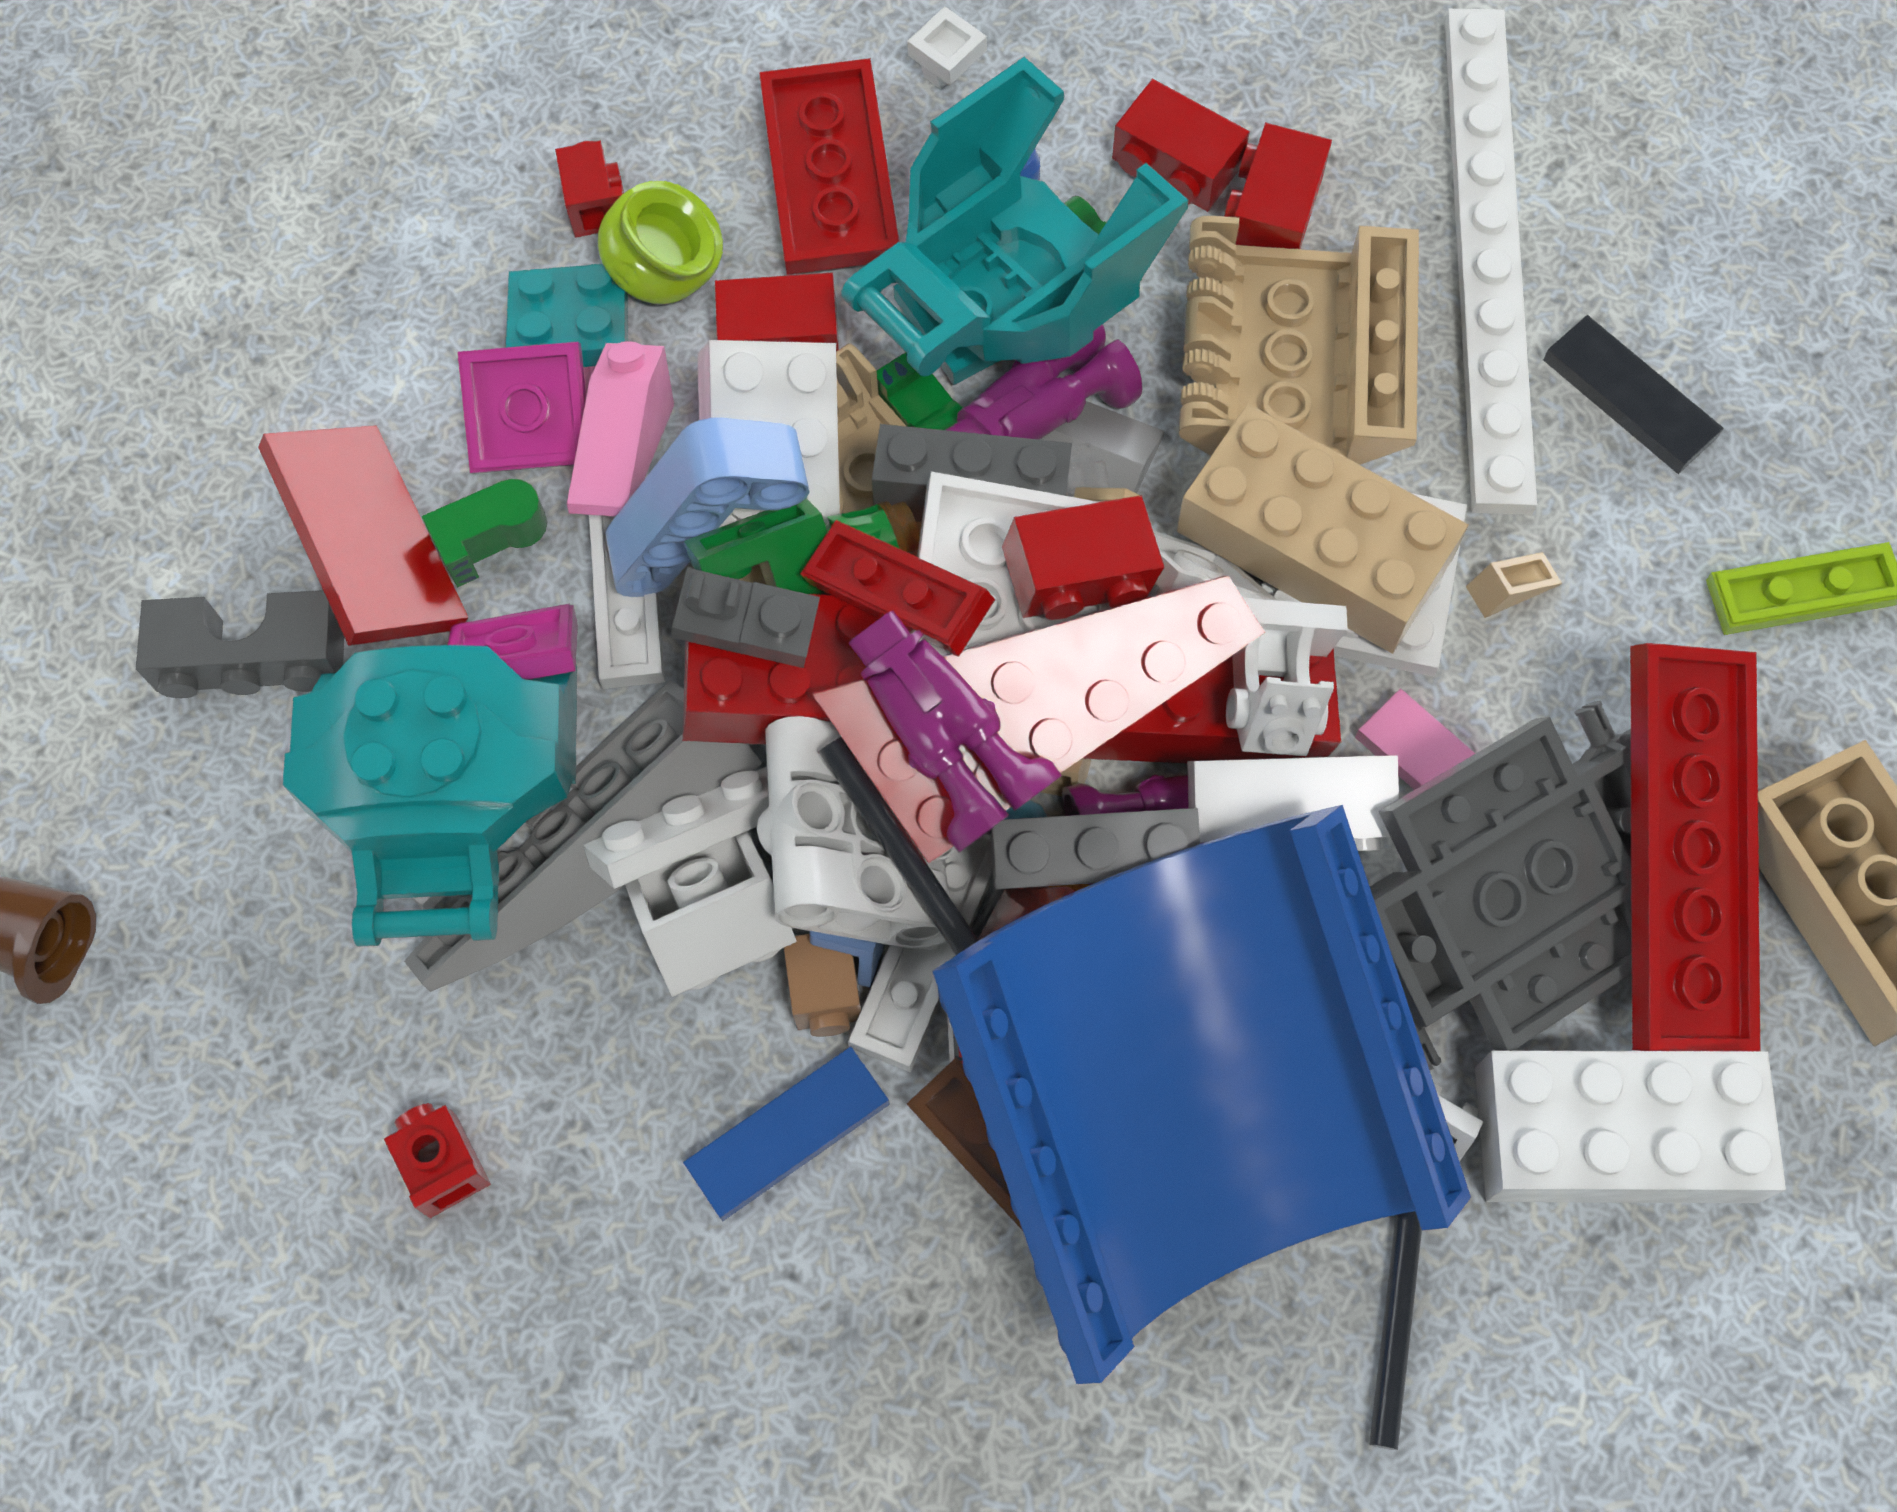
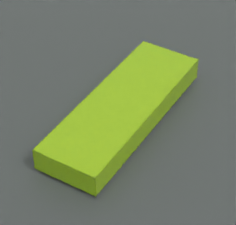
[1706,542,1897,635]

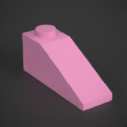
[567,341,674,516]

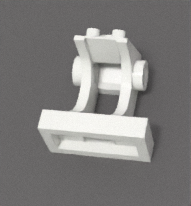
[1226,598,1348,756]

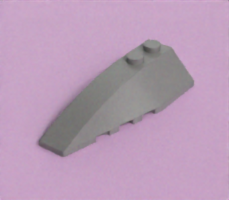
[404,680,762,992]

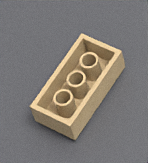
[1177,403,1469,654]
[1758,740,1897,1047]

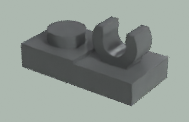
[671,568,820,668]

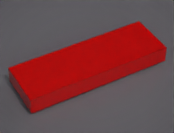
[800,520,995,657]

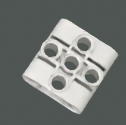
[757,716,955,948]

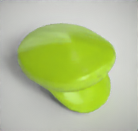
[598,181,723,304]

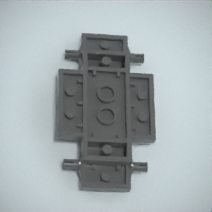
[1370,701,1632,1070]

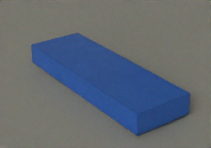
[683,1046,890,1222]

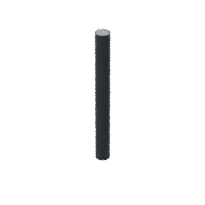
[819,737,979,955]
[1369,1211,1422,1450]

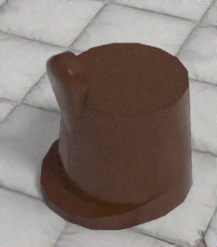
[0,877,96,1004]

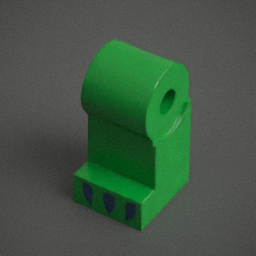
[876,352,963,430]
[421,479,548,588]

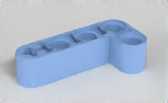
[605,418,810,597]

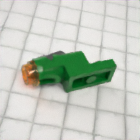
[684,498,920,595]

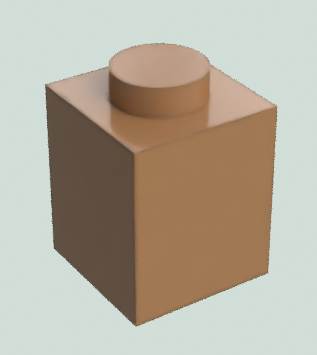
[784,934,862,1037]

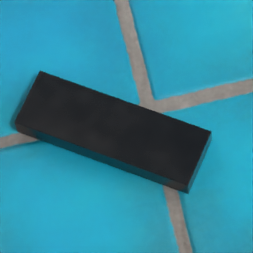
[1543,315,1724,474]

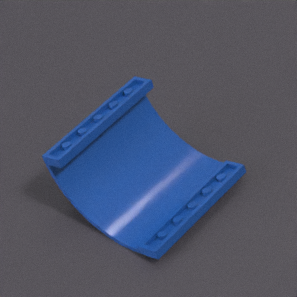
[932,804,1471,1384]

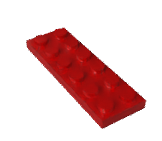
[1630,643,1761,1052]

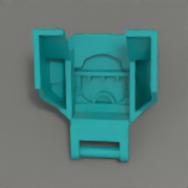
[841,56,1188,376]
[283,645,577,947]

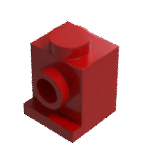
[555,140,624,238]
[384,1103,491,1219]

